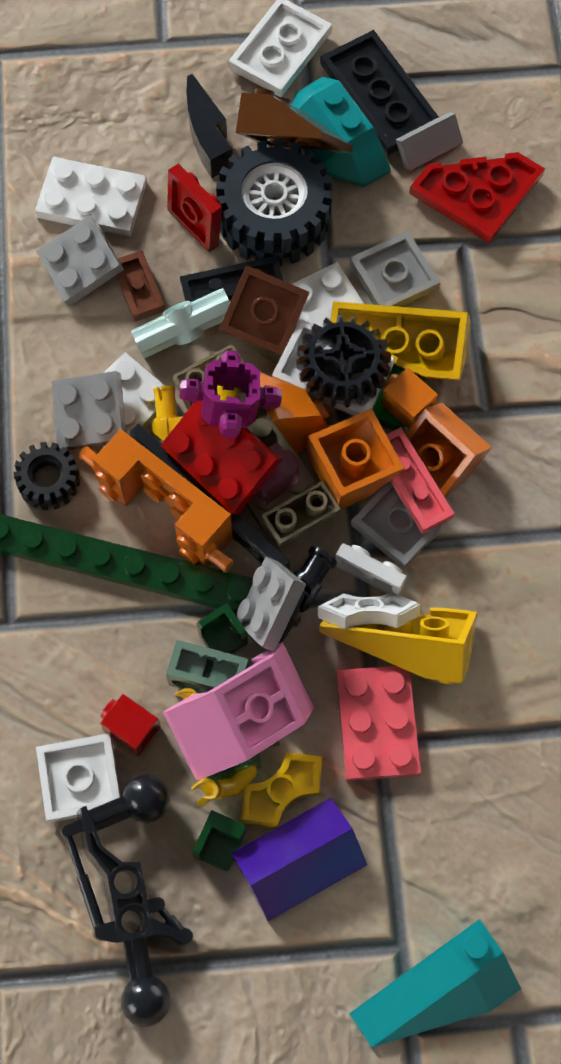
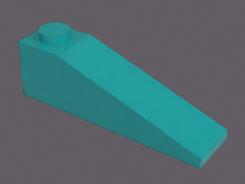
[349,919,521,1048]

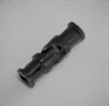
[279,546,337,643]

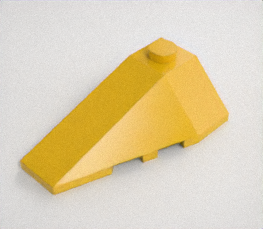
[319,607,477,684]

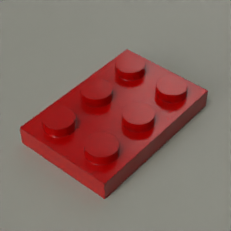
[160,401,282,515]

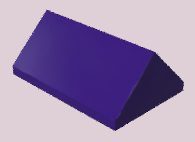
[231,798,367,921]

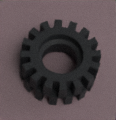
[13,442,80,510]

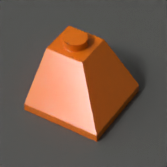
[260,372,330,454]

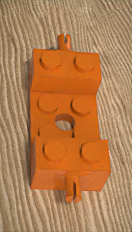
[78,429,234,573]

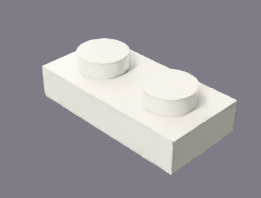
[335,543,406,595]

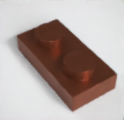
[116,250,165,322]

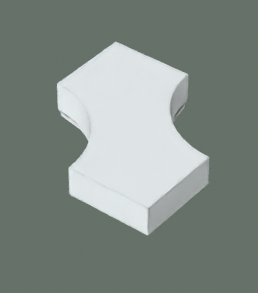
[318,592,420,629]

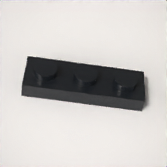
[180,256,284,302]

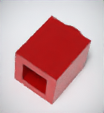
[100,693,161,756]

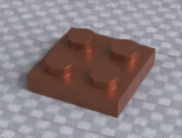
[219,266,310,356]

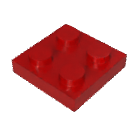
[167,163,222,252]

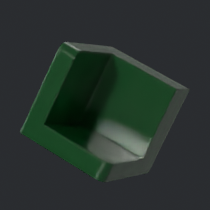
[196,603,248,654]
[192,810,247,872]

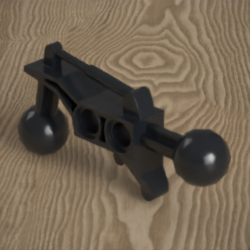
[60,774,193,1027]

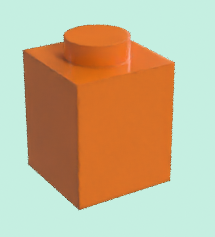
[381,367,438,429]

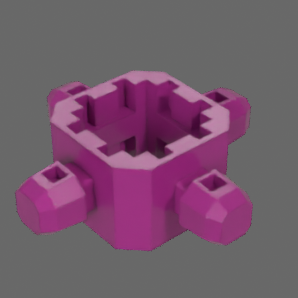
[179,351,282,438]

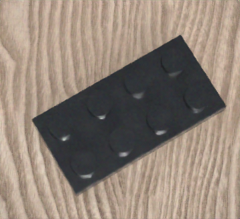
[320,30,439,156]

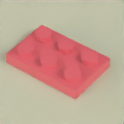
[336,666,421,782]

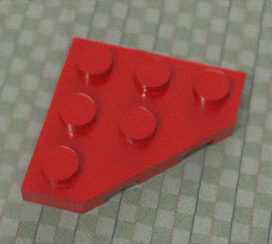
[409,152,545,244]

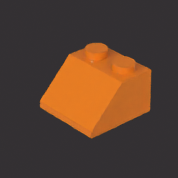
[406,402,492,498]
[305,409,404,509]

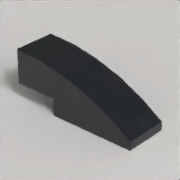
[186,74,233,179]

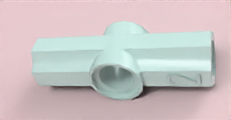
[131,288,230,358]

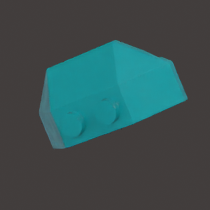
[292,77,391,187]

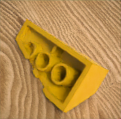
[330,301,471,381]

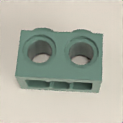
[166,640,249,693]

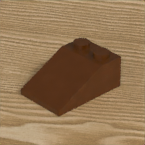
[235,88,353,153]

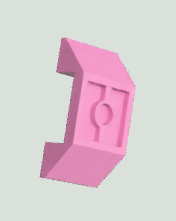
[163,642,314,780]

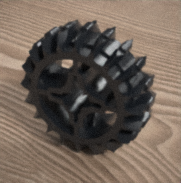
[296,314,391,408]

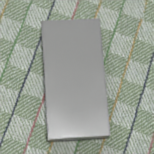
[396,112,463,171]

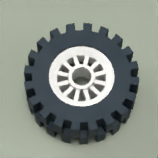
[216,140,333,266]

